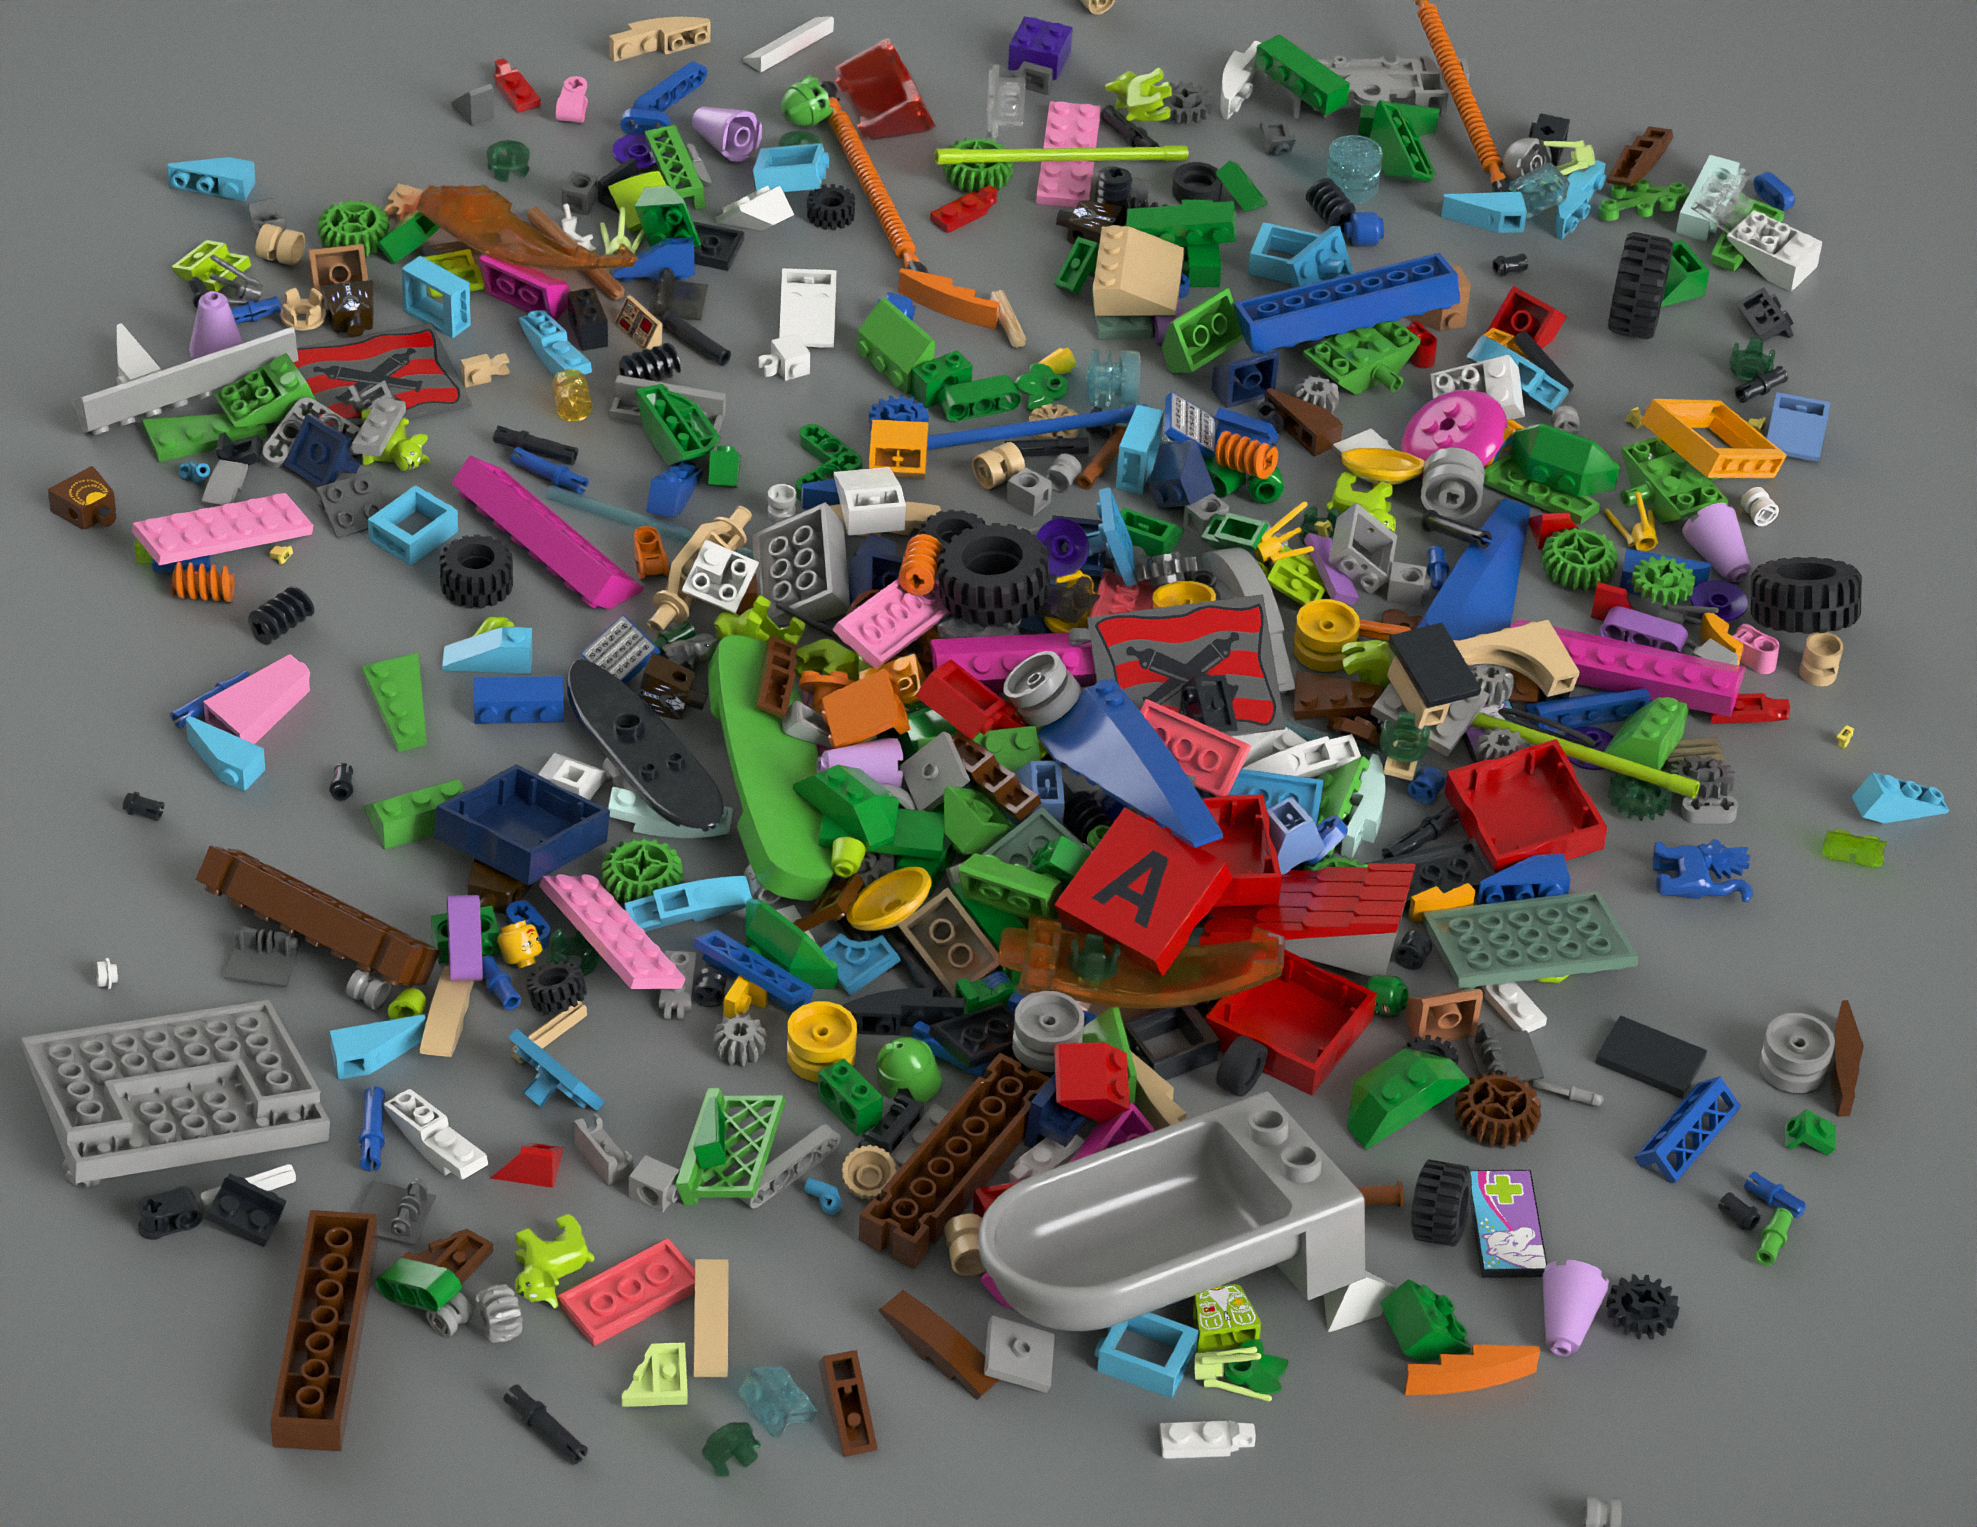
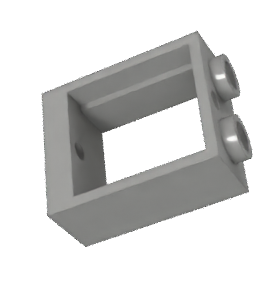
[1329,503,1397,594]

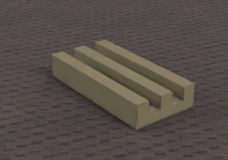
[1664,737,1725,769]

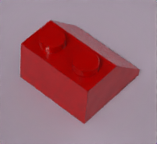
[1486,286,1567,348]
[1054,1042,1130,1123]

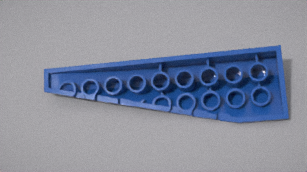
[1417,498,1531,667]
[1037,678,1223,848]

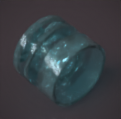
[1325,135,1383,204]
[1086,350,1140,408]

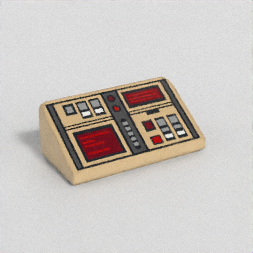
[615,295,662,350]

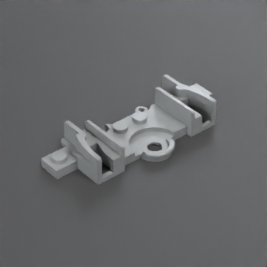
[1264,56,1470,118]

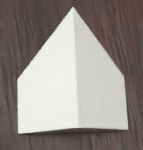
[1323,1271,1395,1332]

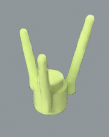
[1536,140,1595,185]
[600,207,645,264]
[1195,1347,1272,1402]

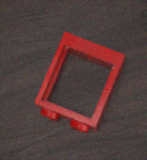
[915,659,1007,740]

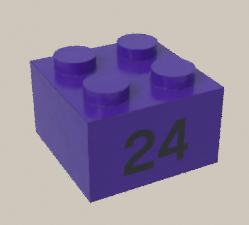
[1008,16,1073,80]

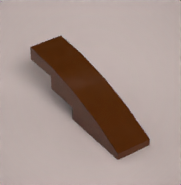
[1606,126,1673,187]
[756,635,798,719]
[951,731,1042,822]
[1829,1000,1864,1117]
[879,1290,1000,1400]

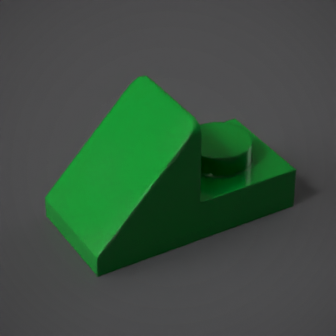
[1053,237,1099,294]

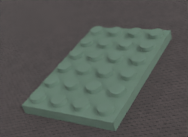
[1422,890,1638,989]

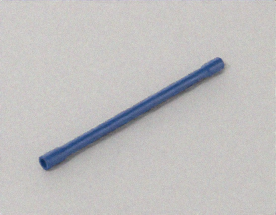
[927,404,1148,450]

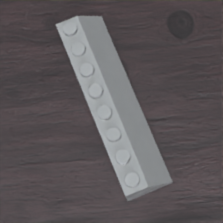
[72,327,299,436]

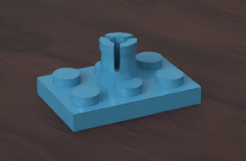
[1285,226,1354,288]
[1086,487,1137,587]
[1229,769,1323,827]
[508,1028,605,1111]

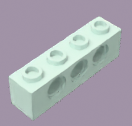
[1676,155,1742,242]

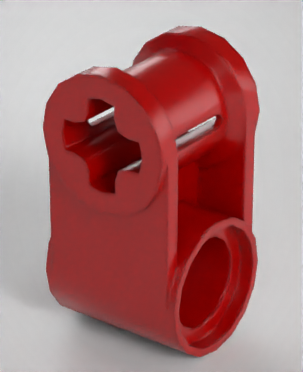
[1405,321,1437,369]

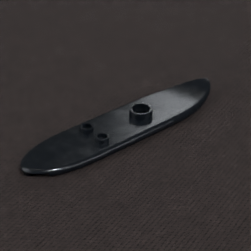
[567,659,724,832]

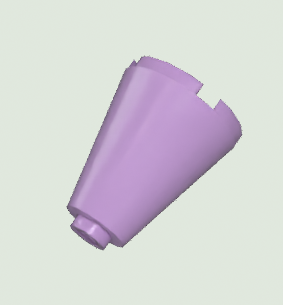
[692,107,762,162]
[189,291,244,360]
[1682,503,1751,583]
[817,737,903,788]
[1543,1260,1609,1356]

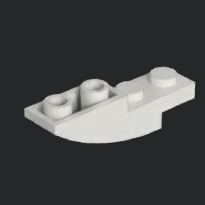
[1220,41,1261,120]
[1242,734,1361,778]
[384,1089,488,1180]

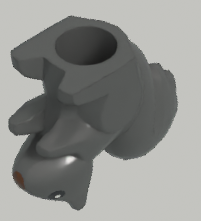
[662,633,718,669]

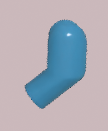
[179,461,210,484]
[804,1177,842,1215]

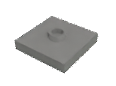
[899,731,970,812]
[984,1315,1054,1393]

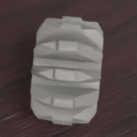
[1292,375,1339,414]
[1469,664,1514,707]
[1476,726,1526,762]
[713,1013,767,1067]
[476,1284,523,1343]

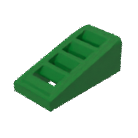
[693,1096,727,1169]

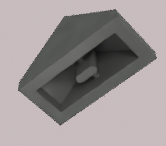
[451,83,494,126]

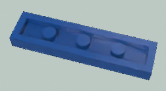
[1525,688,1650,732]
[693,930,815,1013]
[1634,1076,1741,1183]

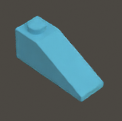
[442,627,533,674]
[186,716,265,792]

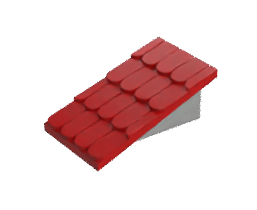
[1199,863,1416,976]

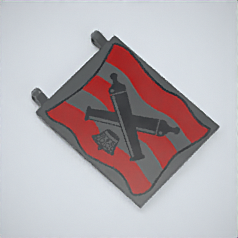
[286,322,472,439]
[1068,594,1286,737]

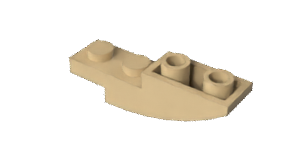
[609,17,711,62]

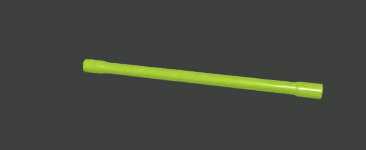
[934,145,1189,164]
[1471,712,1700,799]

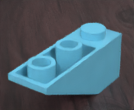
[167,157,255,202]
[1441,192,1527,233]
[1852,772,1949,823]
[330,1014,426,1080]

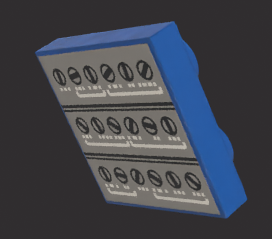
[1164,392,1216,459]
[580,614,661,684]

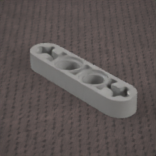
[739,1124,841,1209]

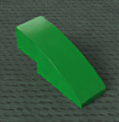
[1357,102,1439,139]
[1201,512,1269,552]

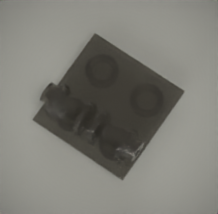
[648,268,708,320]
[1034,576,1100,623]

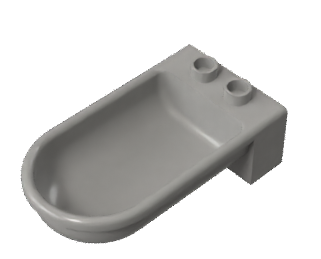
[978,1091,1365,1331]

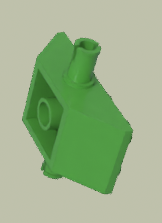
[1303,321,1421,395]
[1620,436,1728,523]

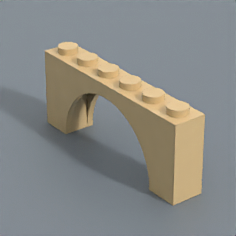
[1387,620,1580,729]

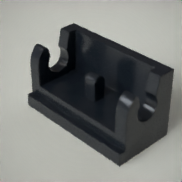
[858,1094,924,1154]

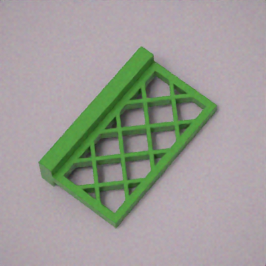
[675,1088,786,1206]

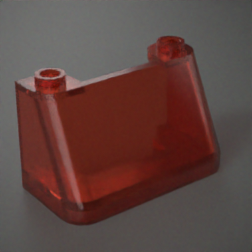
[835,37,936,140]

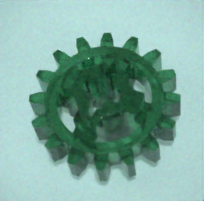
[1607,772,1673,821]

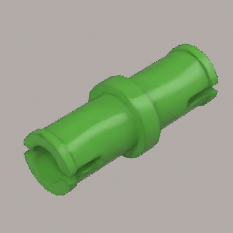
[1754,1208,1793,1266]

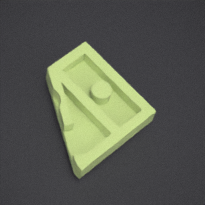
[622,1343,688,1407]

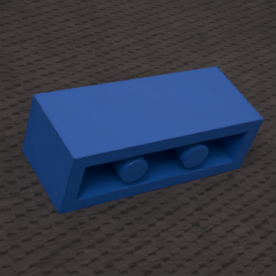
[474,676,564,724]

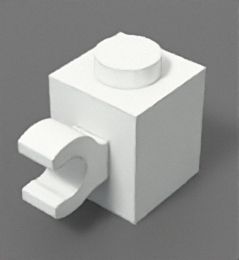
[758,334,810,381]

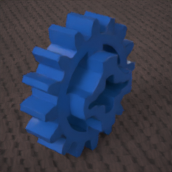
[869,395,929,430]

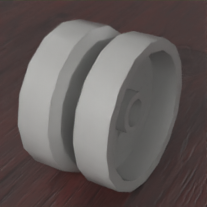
[1421,447,1485,520]
[1004,651,1081,727]
[1012,990,1084,1072]
[1759,1013,1835,1093]

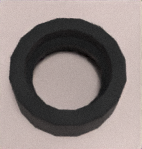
[1172,162,1223,203]

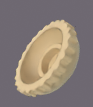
[842,1145,897,1200]

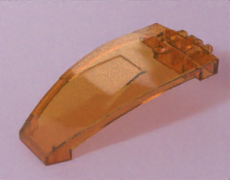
[416,185,637,271]
[998,914,1284,1009]

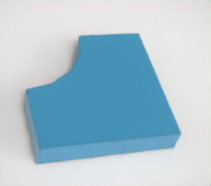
[821,933,901,996]

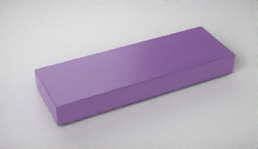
[1304,533,1359,605]

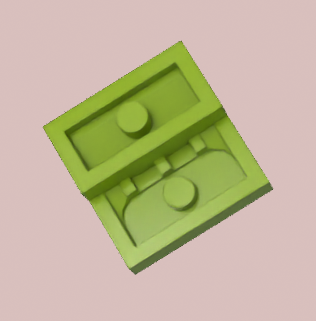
[608,171,666,234]
[171,240,252,292]
[423,249,485,299]
[1266,545,1326,606]

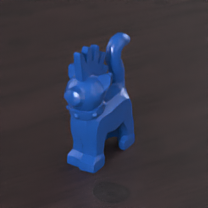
[1652,839,1753,903]

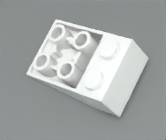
[1727,210,1822,292]
[779,268,836,348]
[1431,355,1525,420]
[834,467,906,535]

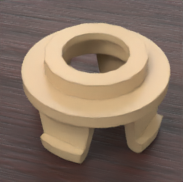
[281,288,326,331]

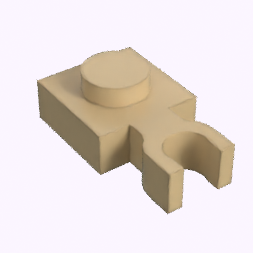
[384,184,423,223]
[461,353,510,388]

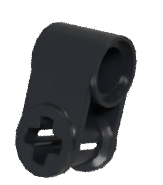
[137,1186,204,1240]

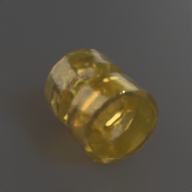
[552,369,593,422]

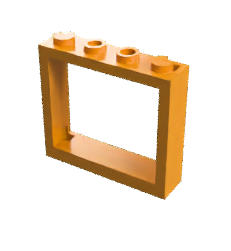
[1641,399,1787,478]

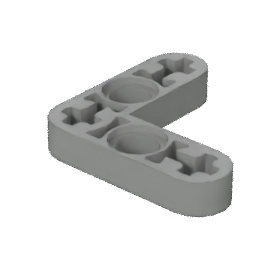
[262,398,360,468]

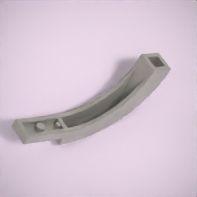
[1201,547,1295,694]

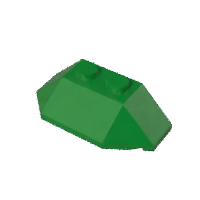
[1369,100,1436,183]
[636,384,721,465]
[1510,423,1620,497]
[793,765,899,851]
[745,898,838,989]
[1347,1048,1470,1150]

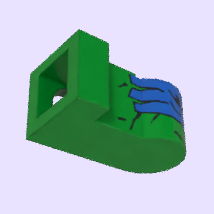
[955,971,1018,1014]

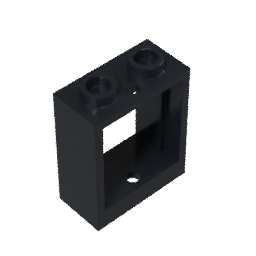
[1123,998,1220,1081]

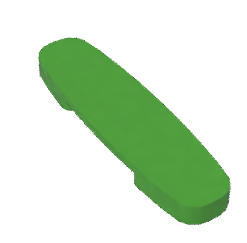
[708,635,835,901]

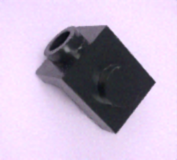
[216,432,263,466]

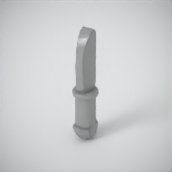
[685,144,711,187]
[1532,1079,1604,1106]

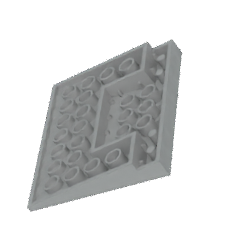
[21,1000,330,1184]

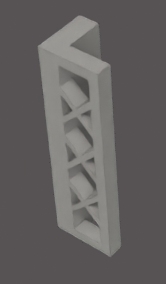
[609,375,726,433]

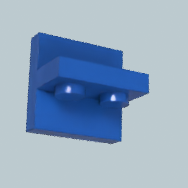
[1215,407,1279,449]

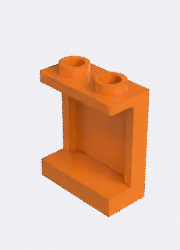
[822,668,911,749]

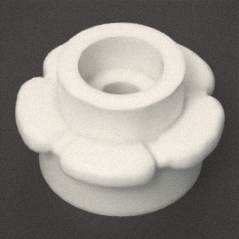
[96,958,118,989]

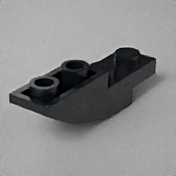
[842,988,965,1036]

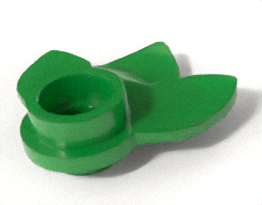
[1014,363,1069,411]
[1224,1339,1288,1394]

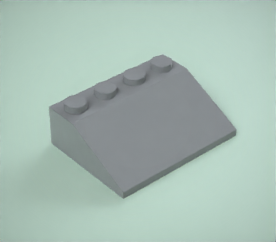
[752,503,850,625]

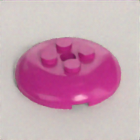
[1401,390,1507,479]

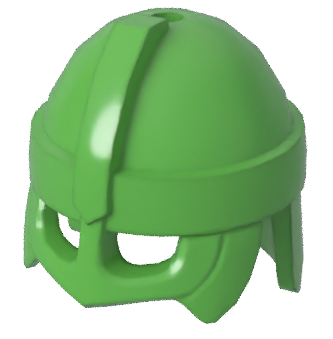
[781,75,834,128]
[876,1037,943,1103]

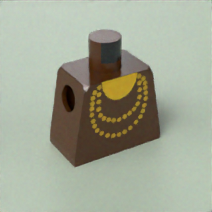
[48,466,116,529]

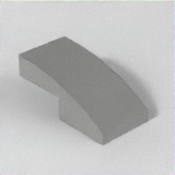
[202,459,248,508]

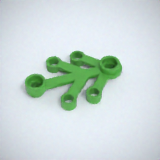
[1598,179,1690,221]

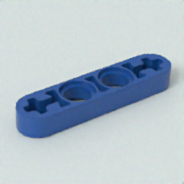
[632,61,707,112]

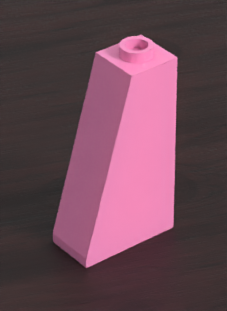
[203,654,310,744]

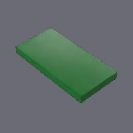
[819,808,945,859]

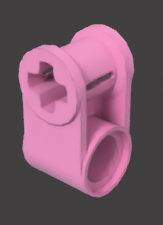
[556,76,588,123]
[1732,624,1779,674]

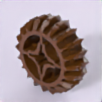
[1455,1070,1541,1149]

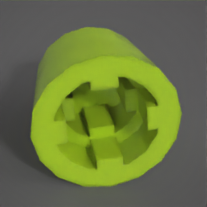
[831,837,866,878]
[388,988,427,1020]

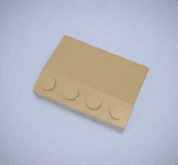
[1093,225,1184,316]

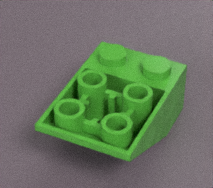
[214,353,316,428]

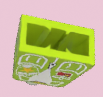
[1192,1284,1261,1353]

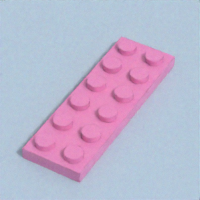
[1036,101,1101,208]
[132,493,314,565]
[832,578,951,670]
[539,874,686,989]

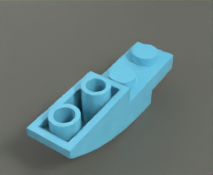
[1555,160,1606,240]
[519,310,592,380]
[1466,335,1569,413]
[624,876,752,932]

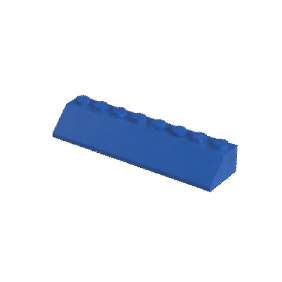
[1234,253,1461,354]

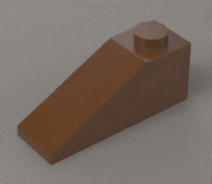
[1264,388,1343,456]
[818,1350,878,1457]

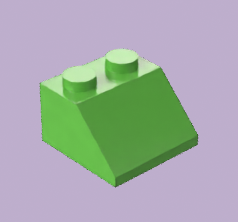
[944,786,1016,855]

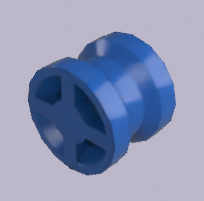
[1408,766,1445,804]

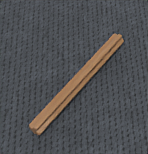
[527,206,625,301]

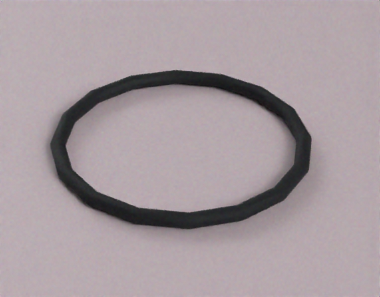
[775,602,844,643]
[1498,707,1596,747]

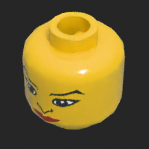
[497,920,543,969]

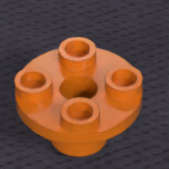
[799,671,856,714]

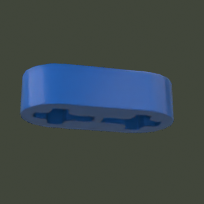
[620,109,671,138]
[1753,172,1795,211]
[1303,815,1348,866]
[506,901,551,949]

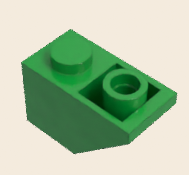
[376,205,441,265]
[708,446,741,488]

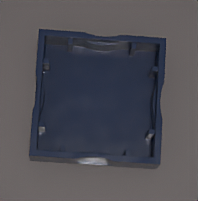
[434,764,610,885]

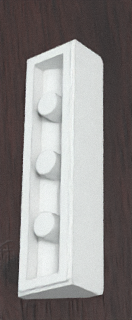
[743,16,834,72]

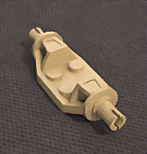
[647,506,752,634]

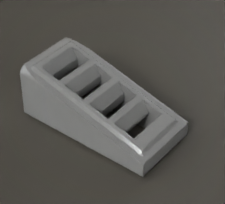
[782,700,833,749]

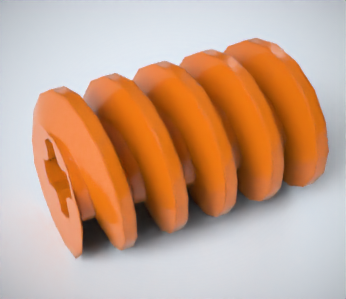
[1215,431,1278,479]
[898,534,942,595]
[171,561,235,603]

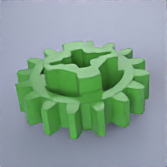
[1631,556,1695,606]

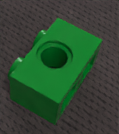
[910,350,973,409]

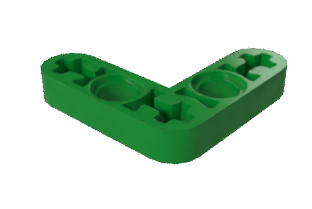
[795,424,862,501]

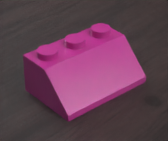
[479,255,570,321]

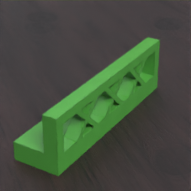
[645,125,705,210]

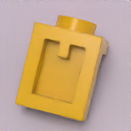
[723,975,768,1019]

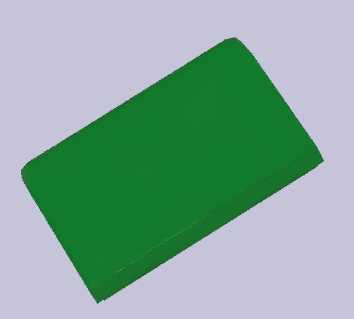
[1216,160,1268,212]

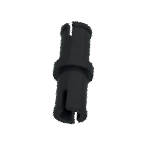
[1735,366,1788,403]

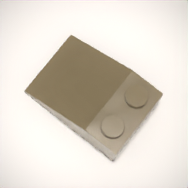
[898,887,1005,998]

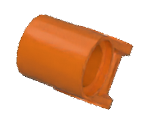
[634,526,669,580]

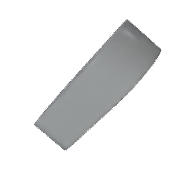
[1680,794,1739,824]

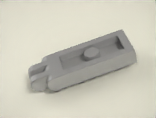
[659,950,696,1020]

